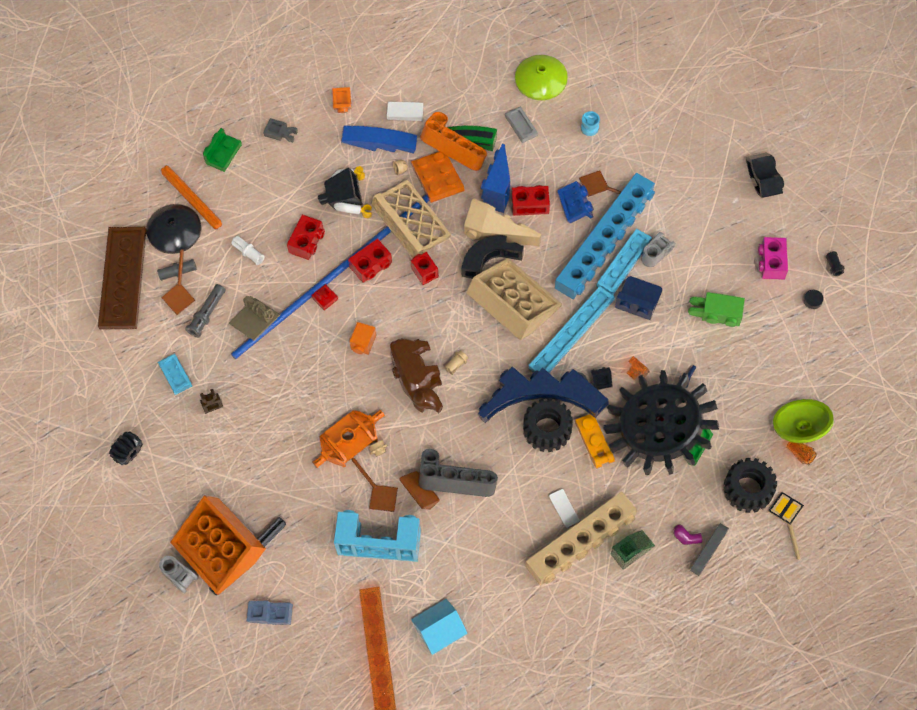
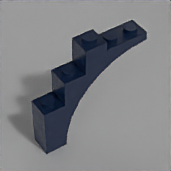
[478,366,609,423]

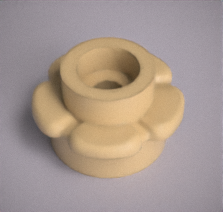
[369,440,388,457]

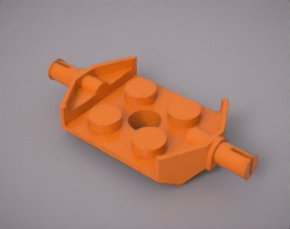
[312,409,385,468]

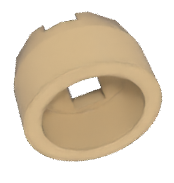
[393,160,408,175]

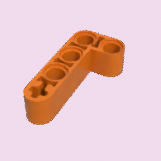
[420,112,487,171]

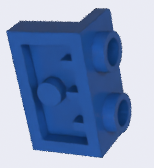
[557,181,594,223]

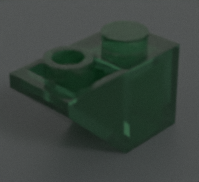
[611,530,655,570]

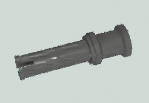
[185,284,226,338]

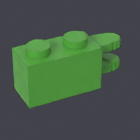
[688,292,745,327]

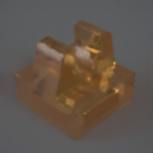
[627,356,650,380]

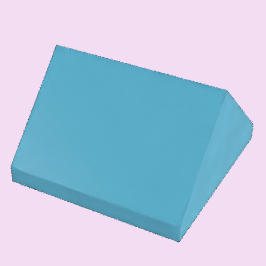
[411,599,468,655]

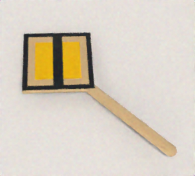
[768,492,804,560]

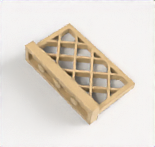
[371,180,451,258]

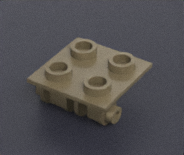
[229,296,280,341]

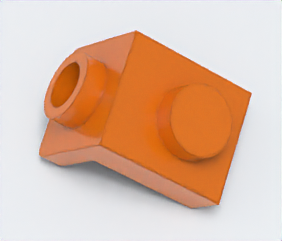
[332,87,352,113]

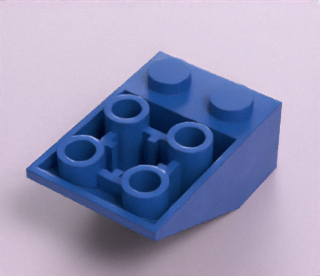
[481,143,510,213]

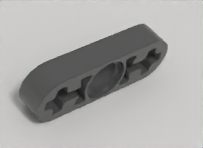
[690,523,729,576]

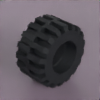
[523,398,573,452]
[723,458,777,513]

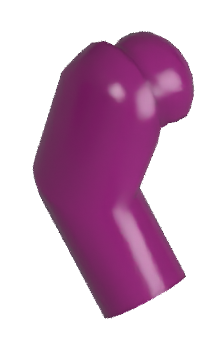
[673,525,702,545]

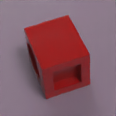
[411,252,439,285]

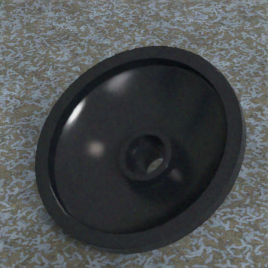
[146,204,202,254]

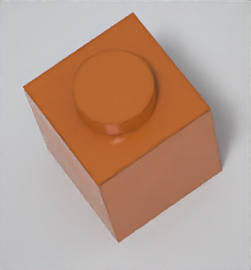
[349,322,377,355]

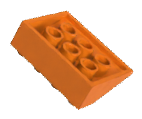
[170,495,266,595]

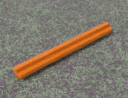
[161,165,222,229]

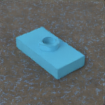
[158,354,192,395]

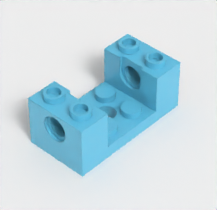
[334,510,421,562]

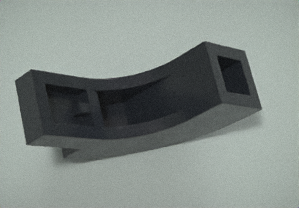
[461,235,524,279]

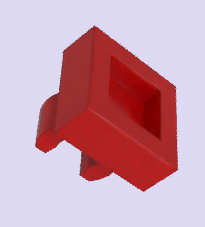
[312,284,338,311]

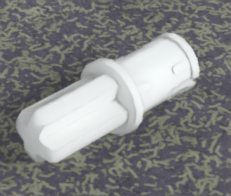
[231,236,265,265]

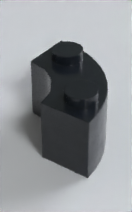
[746,152,784,198]

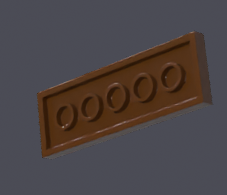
[98,227,147,330]

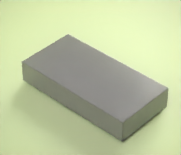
[505,106,538,143]

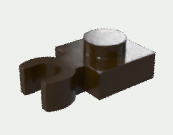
[200,389,223,414]

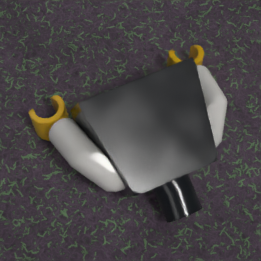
[318,166,372,218]

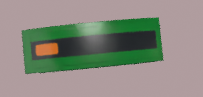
[447,125,497,152]

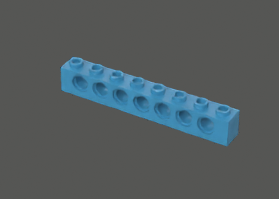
[555,173,655,300]

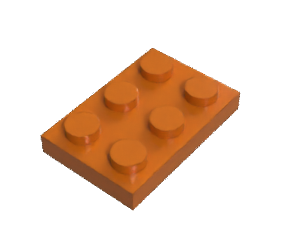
[411,151,465,203]

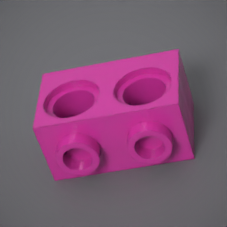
[758,237,788,280]

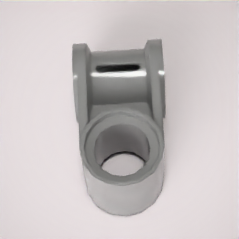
[642,232,676,267]
[159,556,198,594]

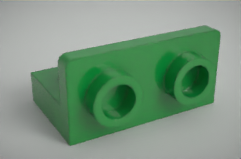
[203,128,242,172]

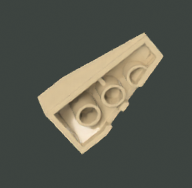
[464,198,541,246]

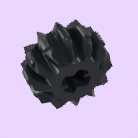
[109,431,143,465]

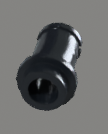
[826,251,845,276]

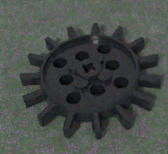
[604,370,719,475]

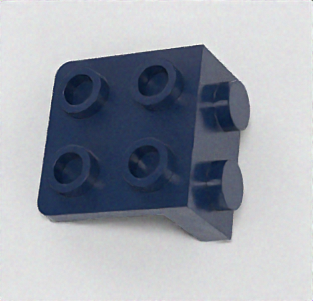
[615,276,663,321]

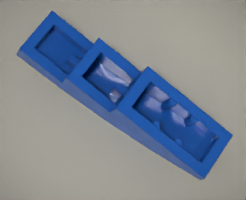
[341,126,417,154]

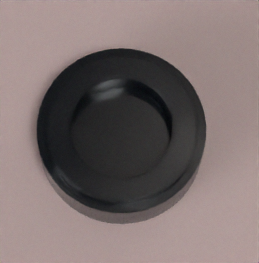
[803,290,824,309]

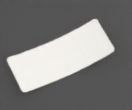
[549,489,580,528]

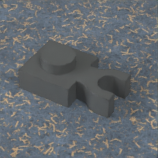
[263,118,298,143]

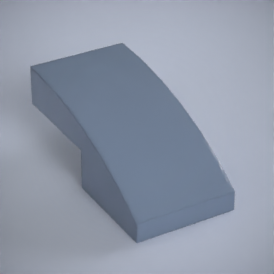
[246,601,293,625]

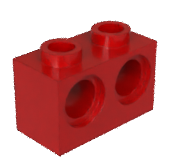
[512,185,550,216]
[287,214,325,260]
[348,238,392,283]

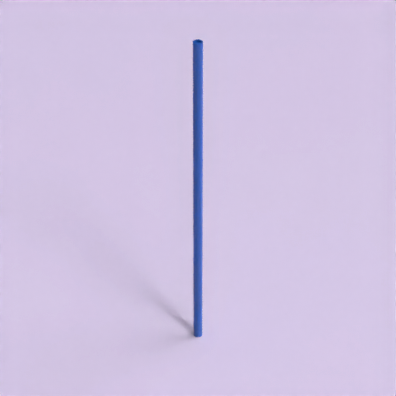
[231,195,429,359]

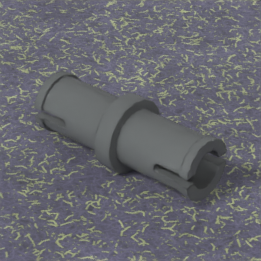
[157,259,197,281]

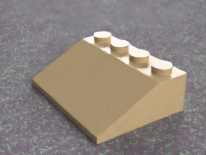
[466,258,562,341]

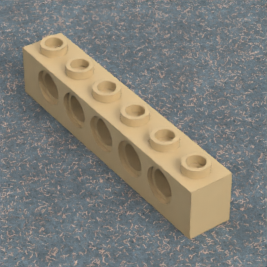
[525,491,637,586]

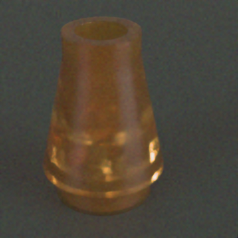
[786,442,817,466]

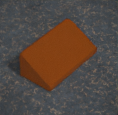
[399,471,440,510]

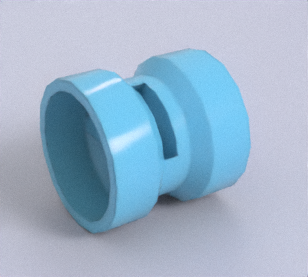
[581,111,600,136]

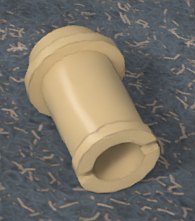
[444,350,468,375]

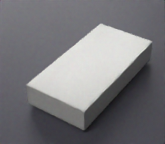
[387,102,424,121]

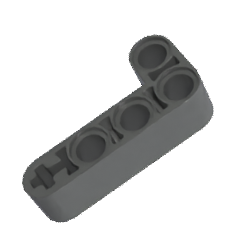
[418,449,498,497]

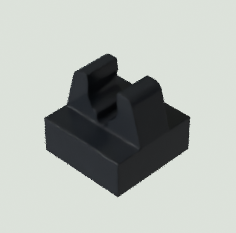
[591,367,613,390]

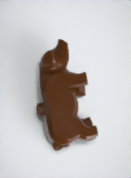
[390,338,443,414]

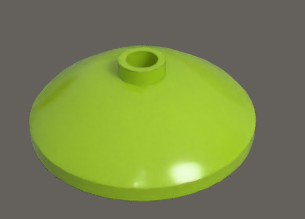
[515,55,568,100]
[773,399,834,443]

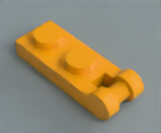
[575,414,615,469]

